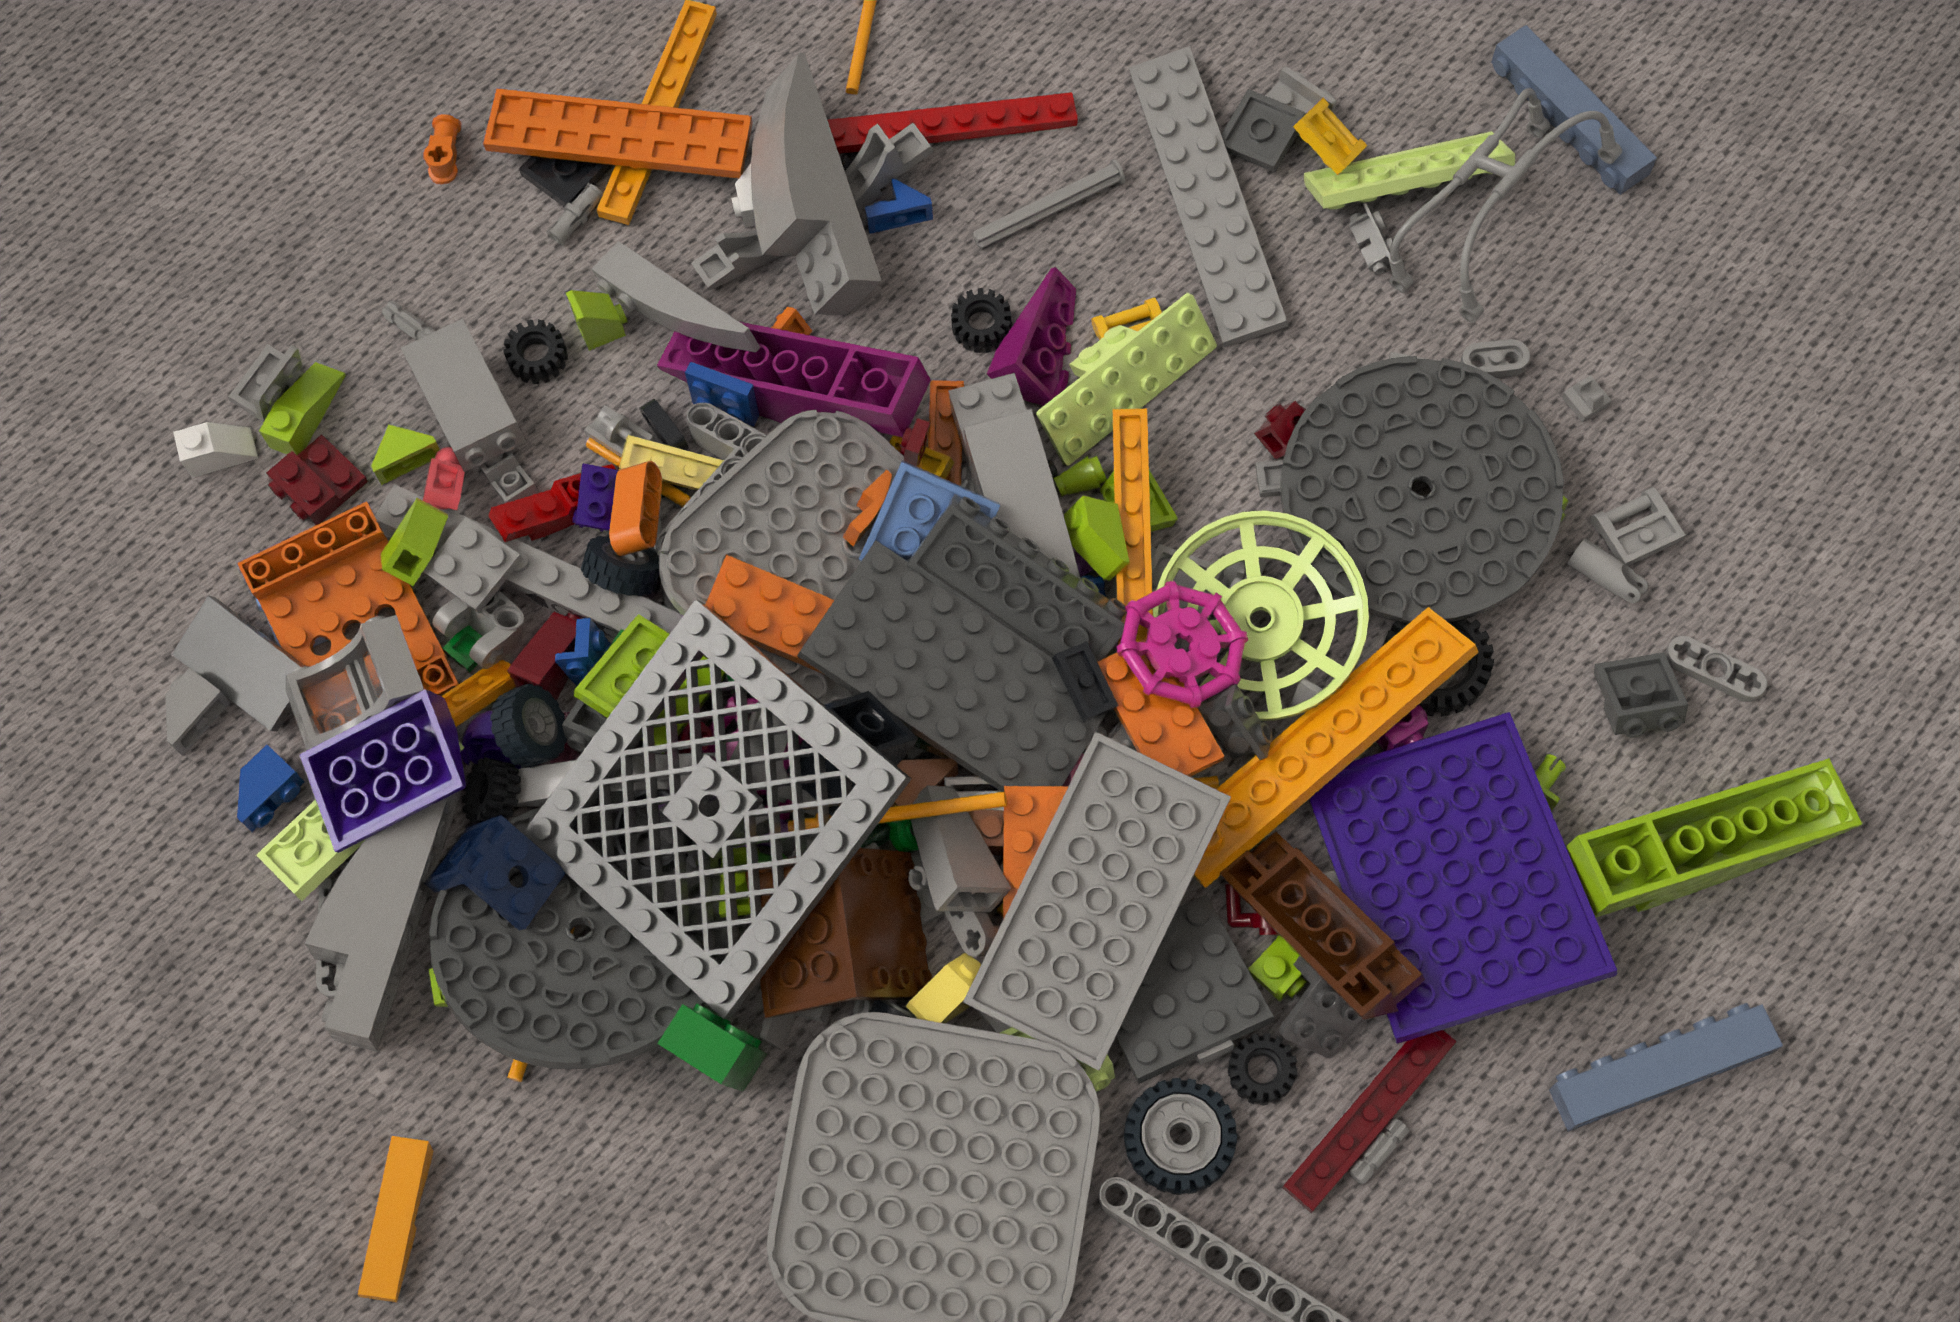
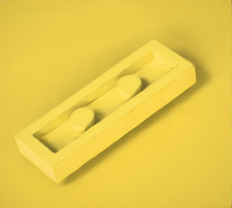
[619,435,724,491]

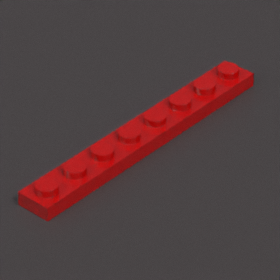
[827,92,1078,154]

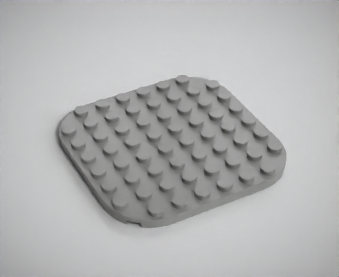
[659,410,904,705]
[767,1012,1100,1322]

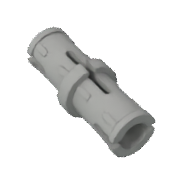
[546,183,603,246]

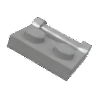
[1591,487,1686,566]

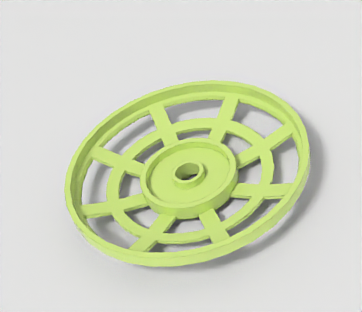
[1153,511,1369,721]

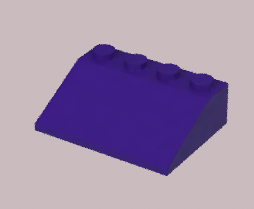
[299,689,466,853]

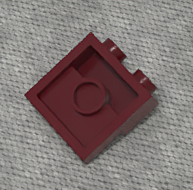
[266,434,368,525]

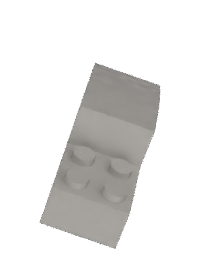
[751,52,882,315]
[948,373,1081,579]
[305,768,466,1052]

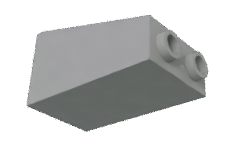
[401,319,526,472]

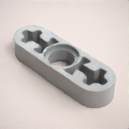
[1665,636,1767,702]

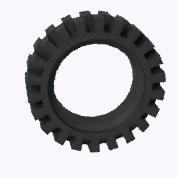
[1383,618,1494,717]

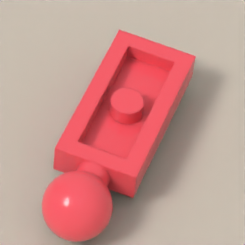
[423,447,465,510]

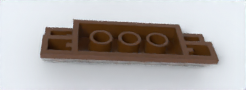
[1220,832,1425,1020]

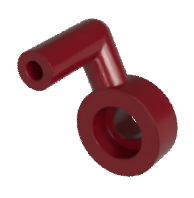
[1225,884,1278,935]

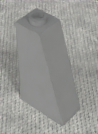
[910,785,1011,912]

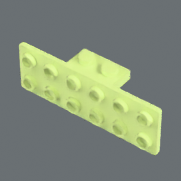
[1036,293,1217,466]

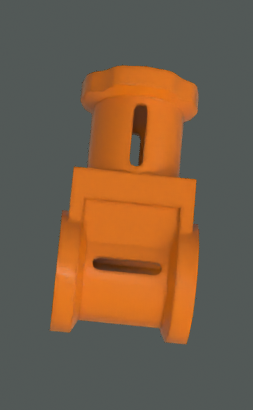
[423,114,462,185]

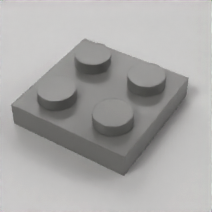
[423,516,523,613]

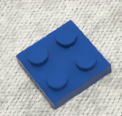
[685,362,759,426]

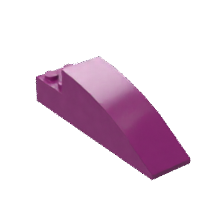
[657,322,931,437]

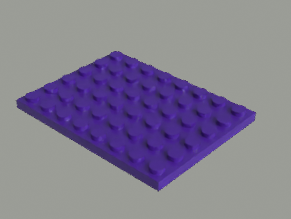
[1309,712,1617,1044]

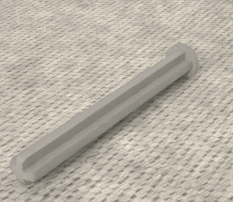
[973,159,1126,249]

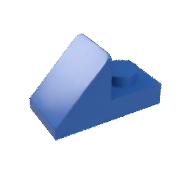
[865,178,933,234]

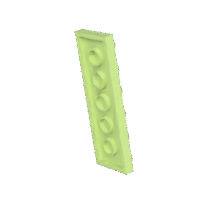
[1304,131,1515,209]

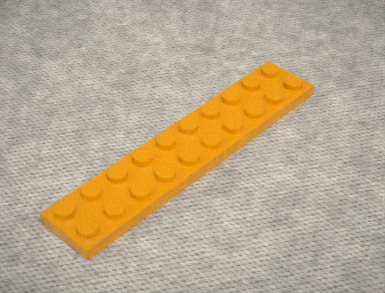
[1193,607,1479,888]

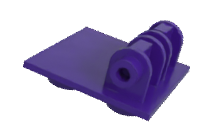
[573,463,619,532]

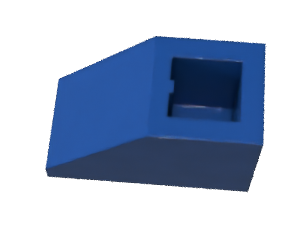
[237,745,305,832]

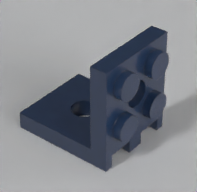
[424,815,566,931]

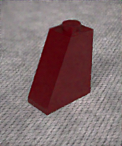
[507,611,581,700]

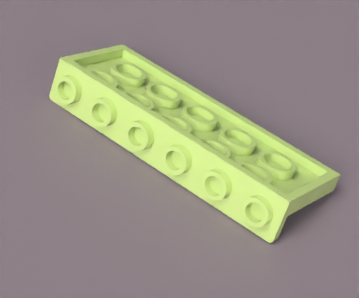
[256,742,465,901]

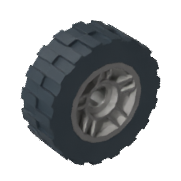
[581,535,660,596]
[490,684,567,768]

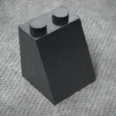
[786,691,918,816]

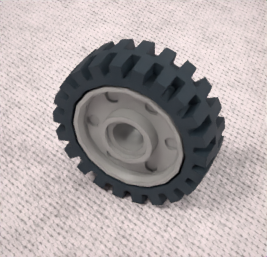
[1124,1078,1237,1195]

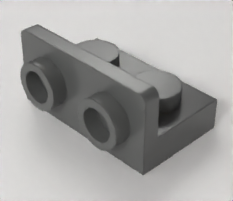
[1197,684,1272,760]

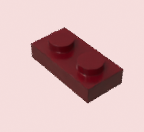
[900,418,930,468]

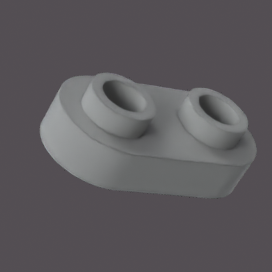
[1460,339,1530,377]

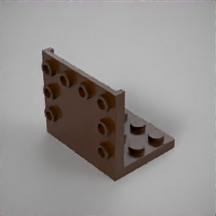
[745,848,932,1018]

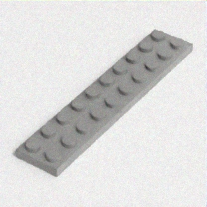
[1129,46,1288,347]

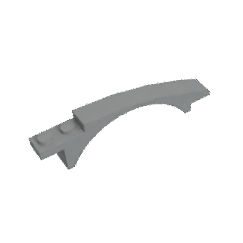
[691,123,933,290]

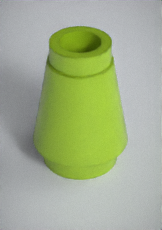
[1054,456,1107,496]

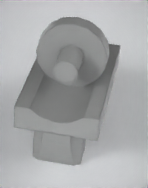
[584,405,655,457]

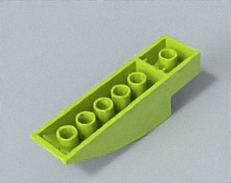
[1566,758,1862,918]

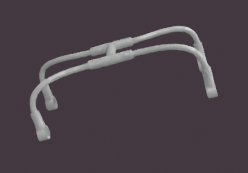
[1389,88,1622,323]

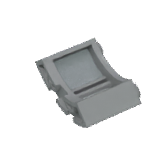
[285,615,424,750]

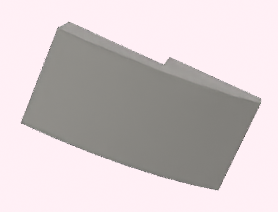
[478,451,539,503]

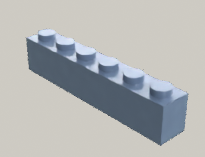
[1491,25,1657,195]
[1549,1003,1783,1132]

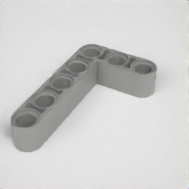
[655,403,767,556]

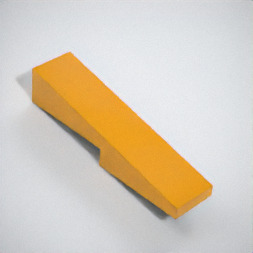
[358,1136,433,1303]

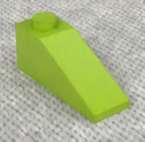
[259,362,346,455]

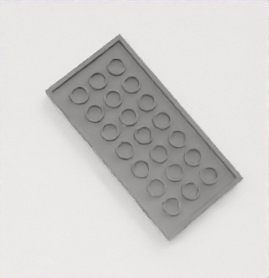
[963,731,1231,1070]

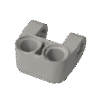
[432,590,524,669]

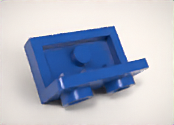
[555,618,611,687]

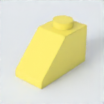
[905,953,981,1023]

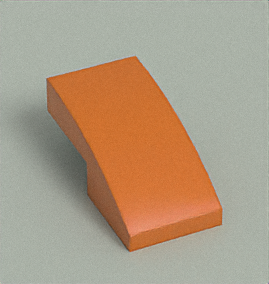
[843,470,892,547]

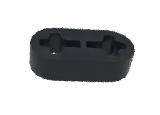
[639,399,689,450]

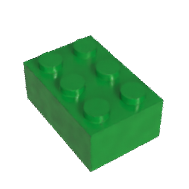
[657,1003,768,1092]

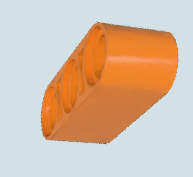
[609,461,662,556]

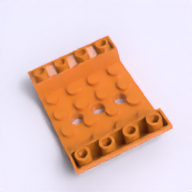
[237,501,459,734]

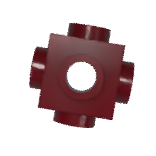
[1254,400,1306,459]

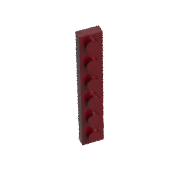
[1282,1030,1457,1213]

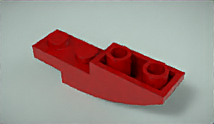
[488,464,616,542]

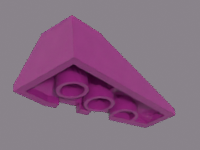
[987,267,1076,406]

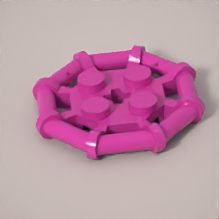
[1116,581,1249,708]

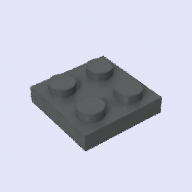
[1222,89,1306,173]

